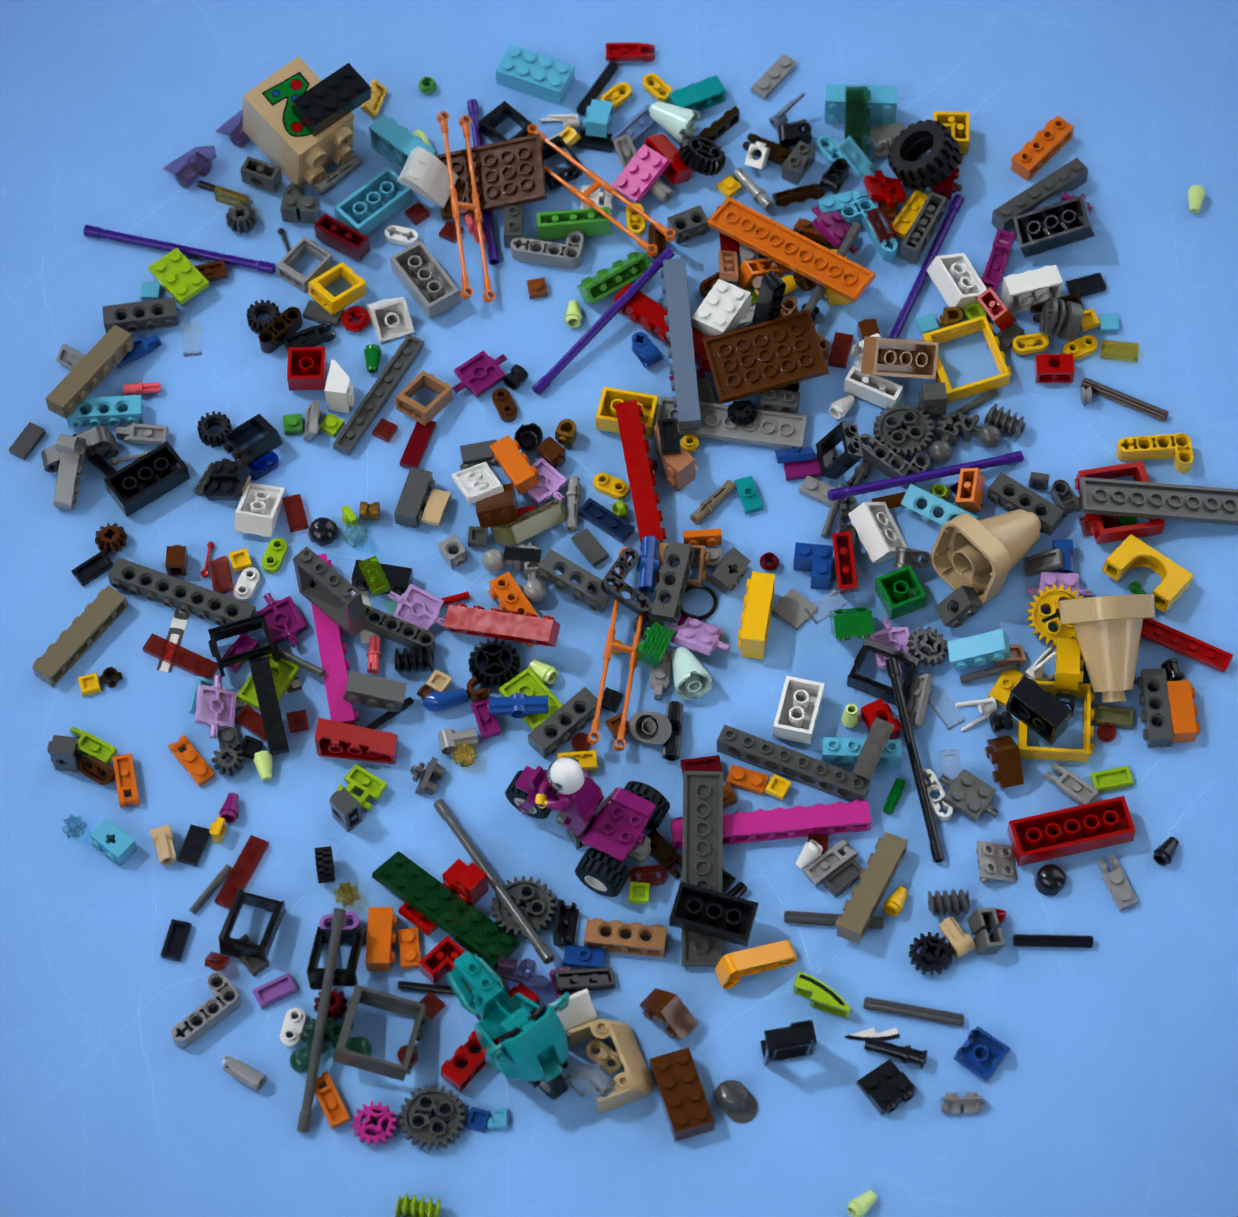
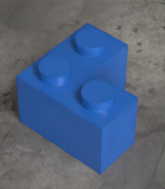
[793,542,834,590]

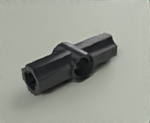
[662,701,684,761]

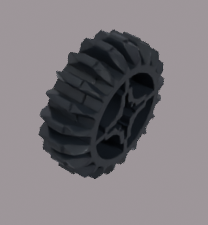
[678,135,726,176]
[468,638,520,689]

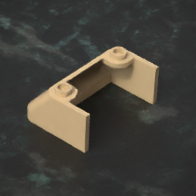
[569,1019,653,1114]

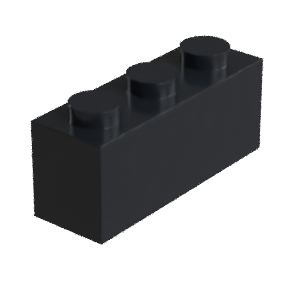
[351,560,413,596]

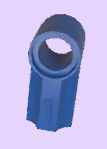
[1052,539,1074,573]

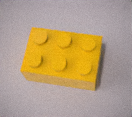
[595,387,658,439]

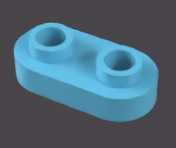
[817,135,844,165]

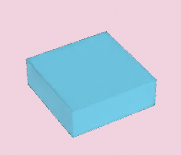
[141,282,161,301]
[915,313,940,335]
[1098,313,1119,333]

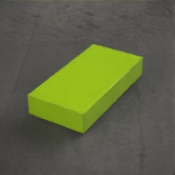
[1090,766,1134,793]

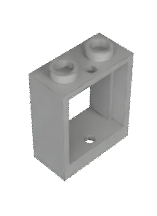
[276,237,333,294]

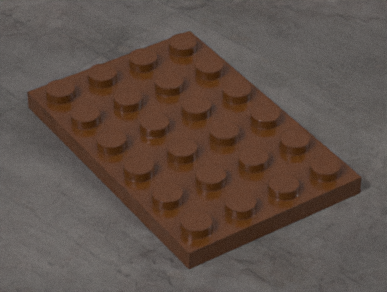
[437,133,547,221]
[702,309,829,404]

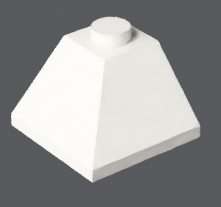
[367,297,415,343]

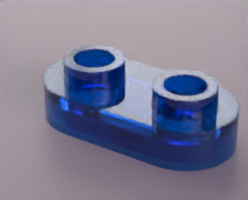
[248,451,279,480]

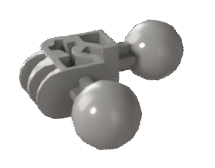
[482,542,547,602]

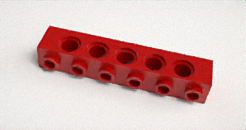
[441,983,540,1093]

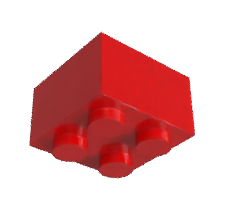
[287,347,327,391]

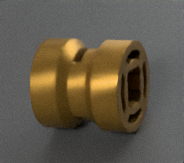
[359,501,380,521]

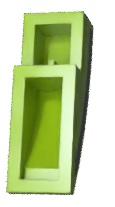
[793,971,851,1019]

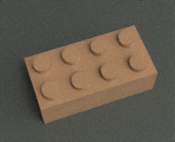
[861,336,939,379]

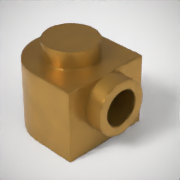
[940,307,963,328]
[555,419,577,446]

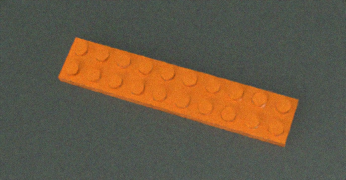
[707,197,876,303]

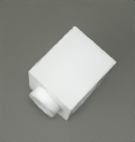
[745,141,770,169]

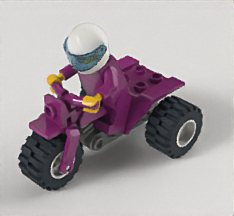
[505,757,670,897]

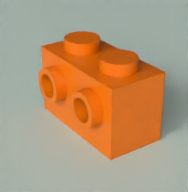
[955,468,985,512]

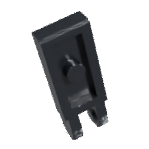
[282,322,336,352]

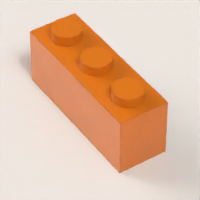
[489,435,539,495]
[1167,680,1200,742]
[365,907,398,971]

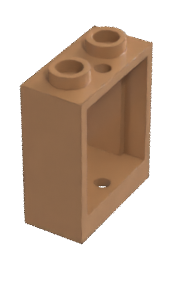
[396,370,453,426]
[656,542,710,587]

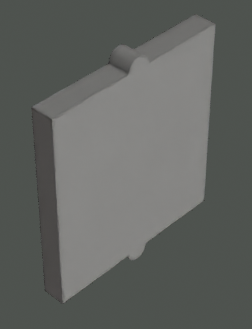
[772,588,818,630]

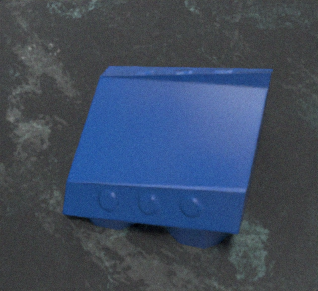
[953,1026,1011,1082]

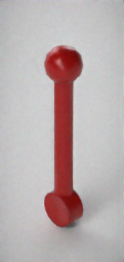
[201,542,215,578]

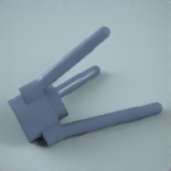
[769,93,806,130]

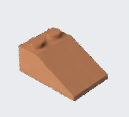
[654,424,695,491]

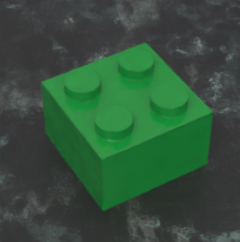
[874,565,927,620]
[829,606,874,641]

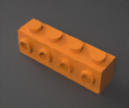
[1011,115,1074,181]
[488,572,539,648]

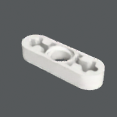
[922,769,953,821]

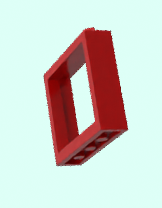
[1074,461,1165,544]

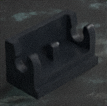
[553,900,579,947]

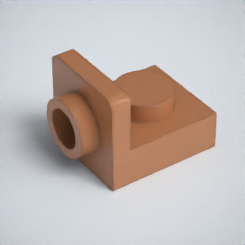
[994,644,1027,666]

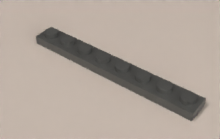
[333,334,425,456]

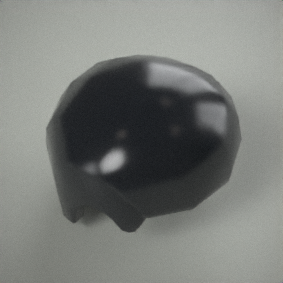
[514,423,543,452]
[308,517,338,546]
[1034,864,1066,896]

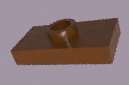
[648,224,666,260]

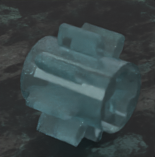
[345,524,368,548]
[61,814,87,840]

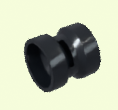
[503,364,528,390]
[989,711,1014,733]

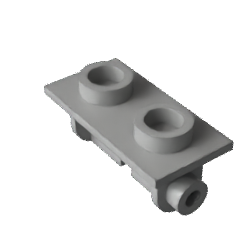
[940,1092,983,1114]

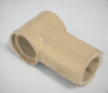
[150,824,177,865]
[938,917,976,958]

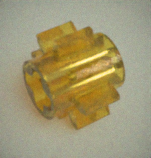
[452,743,477,767]
[334,881,359,908]

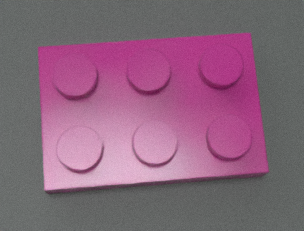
[611,144,671,203]

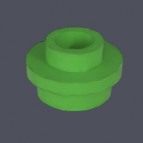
[419,77,436,94]

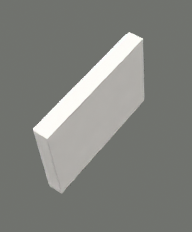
[452,462,504,504]

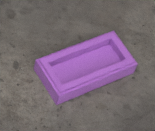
[252,973,298,1009]

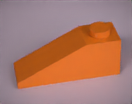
[738,258,792,289]

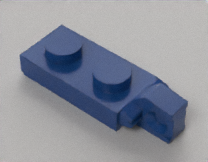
[116,334,162,369]

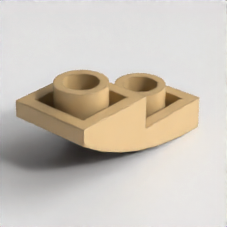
[421,489,451,526]

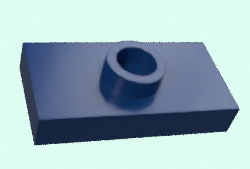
[775,447,815,464]
[563,944,606,969]

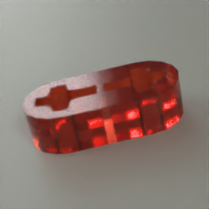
[630,865,667,886]

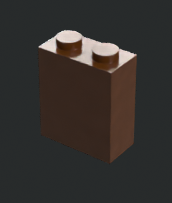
[476,483,518,529]

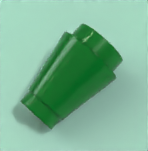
[364,344,382,373]

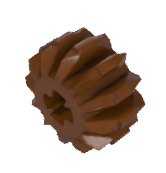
[95,522,127,555]

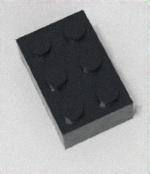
[1006,676,1072,745]

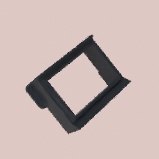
[208,613,281,677]
[847,638,920,705]
[218,888,286,961]
[307,926,367,990]
[760,1020,817,1065]

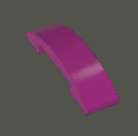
[981,229,1016,293]

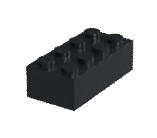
[292,63,371,137]
[1013,195,1095,258]
[104,441,190,517]
[669,881,759,947]

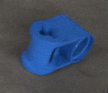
[632,332,663,368]

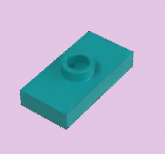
[734,476,763,515]

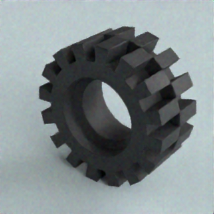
[246,299,280,334]
[197,411,232,448]
[315,846,335,884]

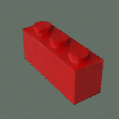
[644,133,694,185]
[832,531,859,594]

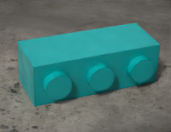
[669,75,726,112]

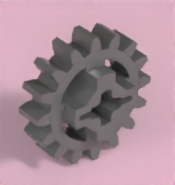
[906,626,948,667]

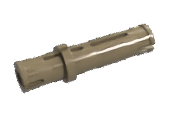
[690,480,736,525]

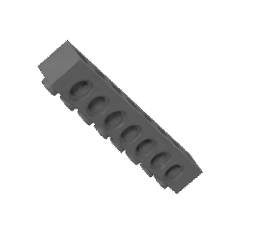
[108,557,257,634]
[717,724,871,802]

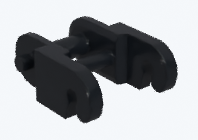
[1056,690,1075,716]

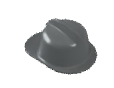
[629,711,672,744]
[714,1080,758,1123]

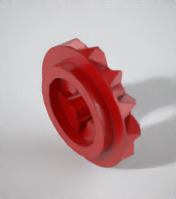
[341,306,370,333]

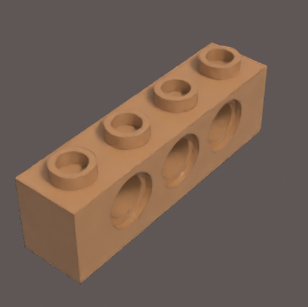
[584,918,667,958]

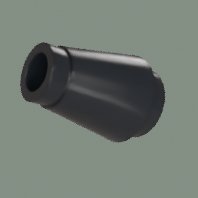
[1153,837,1179,866]

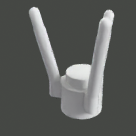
[540,114,579,143]
[1024,646,1057,681]
[955,697,997,731]

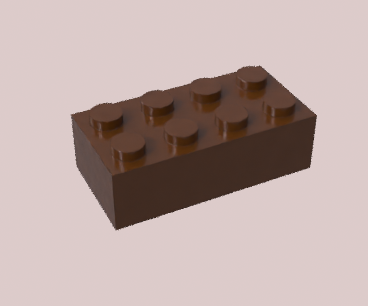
[650,1047,714,1142]

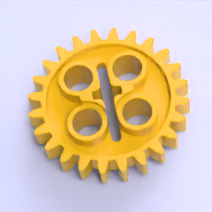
[1026,584,1083,647]

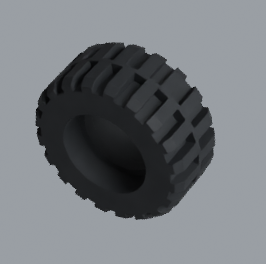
[888,120,960,190]

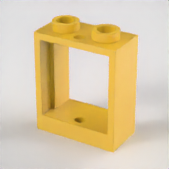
[309,262,366,315]

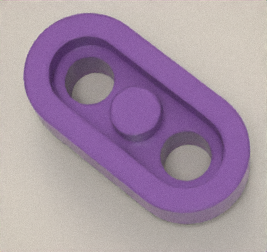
[319,911,360,930]

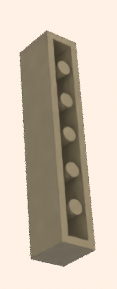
[45,325,134,419]
[32,585,128,688]
[835,832,908,945]

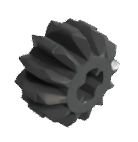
[226,203,257,234]
[211,743,245,777]

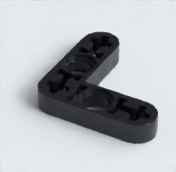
[601,548,652,616]

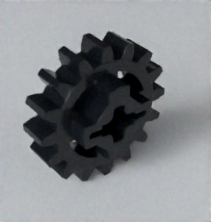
[908,932,953,976]

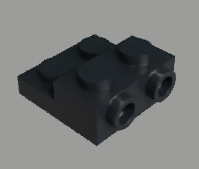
[205,458,252,501]
[857,1059,915,1116]

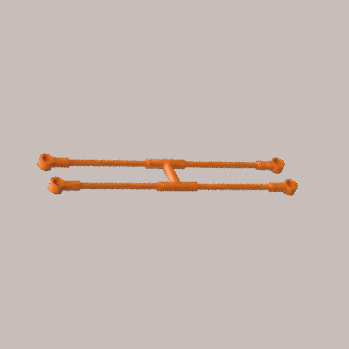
[437,111,496,303]
[527,124,676,257]
[587,547,647,751]

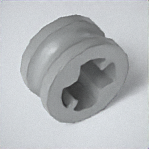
[1080,387,1092,404]

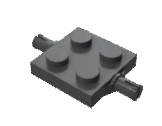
[939,769,999,822]

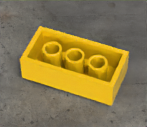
[738,571,775,660]

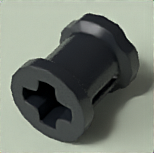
[1161,658,1185,681]

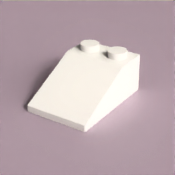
[397,146,459,208]
[234,482,285,537]

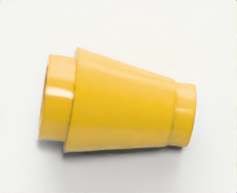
[883,886,908,917]

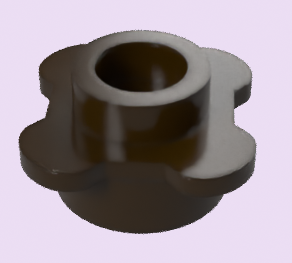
[99,667,123,688]

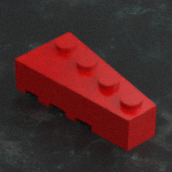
[314,717,399,764]

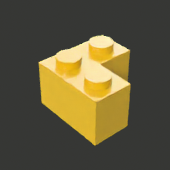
[933,111,969,154]

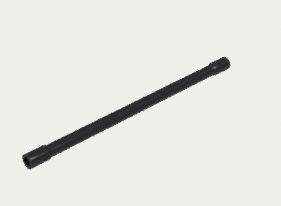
[885,658,945,863]

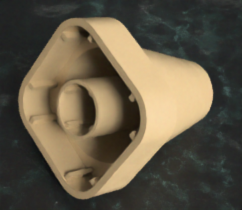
[931,509,1041,605]
[1059,594,1155,703]

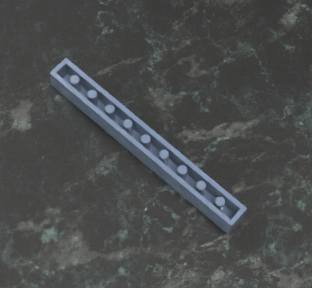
[660,258,702,431]

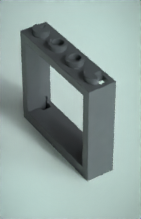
[293,546,367,638]
[333,984,427,1081]

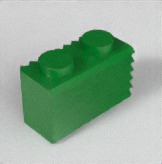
[635,622,675,669]

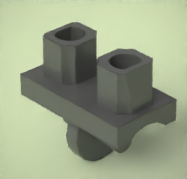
[410,757,445,795]

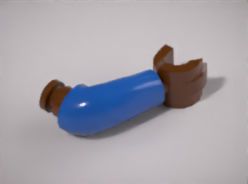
[417,676,491,711]

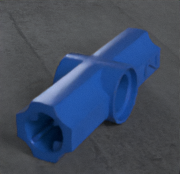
[636,536,660,594]
[489,693,549,718]

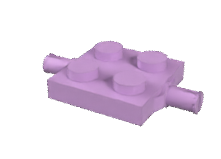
[525,458,568,506]
[1026,572,1092,610]
[388,583,445,631]
[667,617,730,656]
[870,617,913,678]
[195,675,237,739]

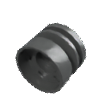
[1039,297,1083,341]

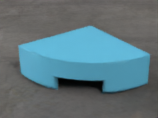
[487,1107,508,1130]

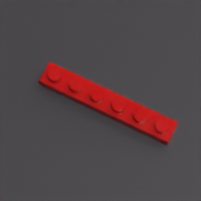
[1141,618,1233,673]

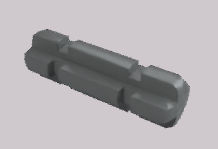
[194,462,214,496]

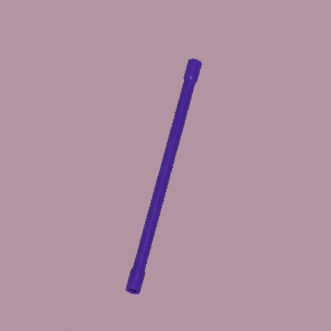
[467,99,499,265]
[887,194,964,338]
[83,225,276,274]
[532,247,675,395]
[827,451,1024,501]

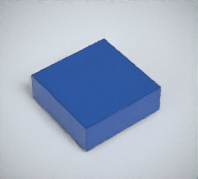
[465,1107,491,1133]

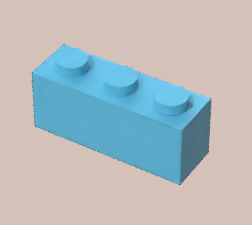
[947,628,1011,670]

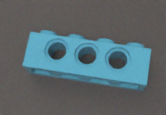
[67,395,144,428]
[901,484,981,528]
[822,737,902,768]

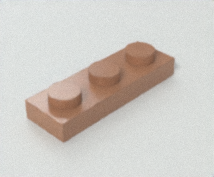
[718,250,739,282]

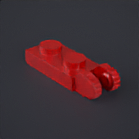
[606,43,655,62]

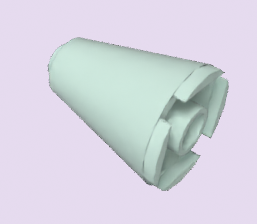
[649,101,700,143]
[671,647,712,700]

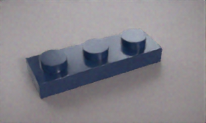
[578,498,635,543]

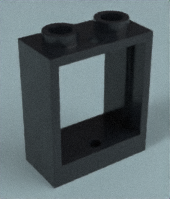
[479,101,534,143]
[542,135,582,190]
[222,414,282,465]
[815,422,863,480]

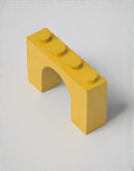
[1102,534,1194,613]

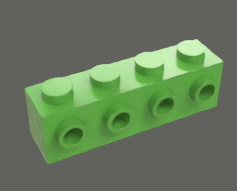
[537,207,611,241]
[577,251,651,304]

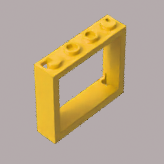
[922,315,1012,403]
[1018,679,1095,762]

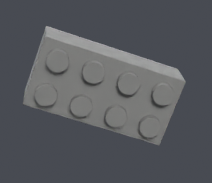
[390,240,461,319]

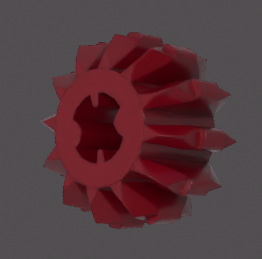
[314,987,348,1022]

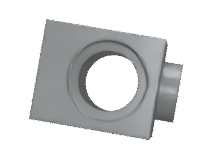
[438,535,467,569]

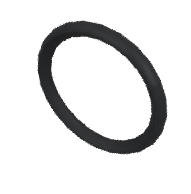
[680,586,718,620]

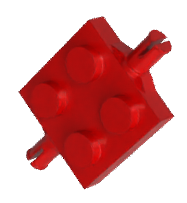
[863,170,906,208]

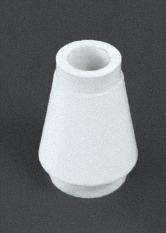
[829,394,855,419]
[795,839,823,869]

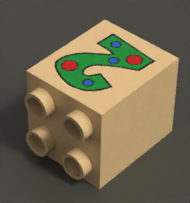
[243,56,355,189]

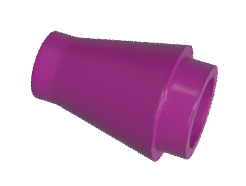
[219,793,239,823]

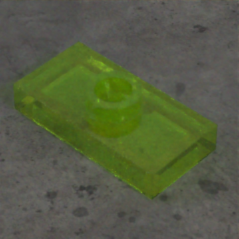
[358,556,391,596]

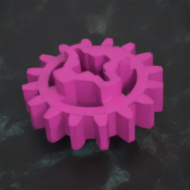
[352,1101,397,1147]

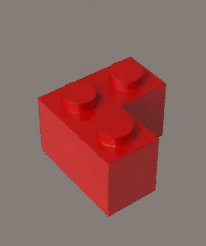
[442,858,489,906]
[419,935,465,985]

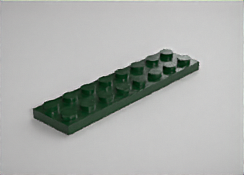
[372,851,520,969]

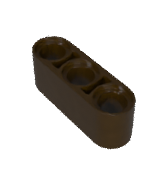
[258,307,303,354]

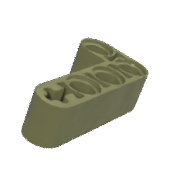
[491,500,567,546]

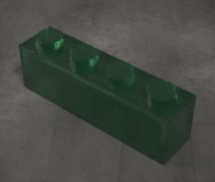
[844,86,871,159]

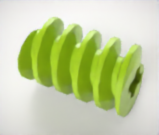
[395,1193,441,1217]

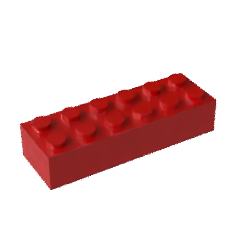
[1007,796,1136,866]

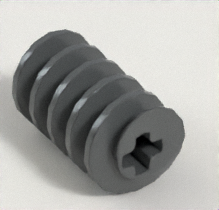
[984,403,1026,440]
[928,889,970,916]

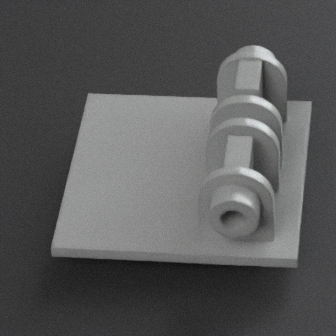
[867,122,904,158]
[976,841,1017,884]

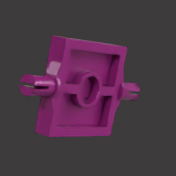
[812,206,859,255]
[453,350,507,398]
[256,593,308,648]

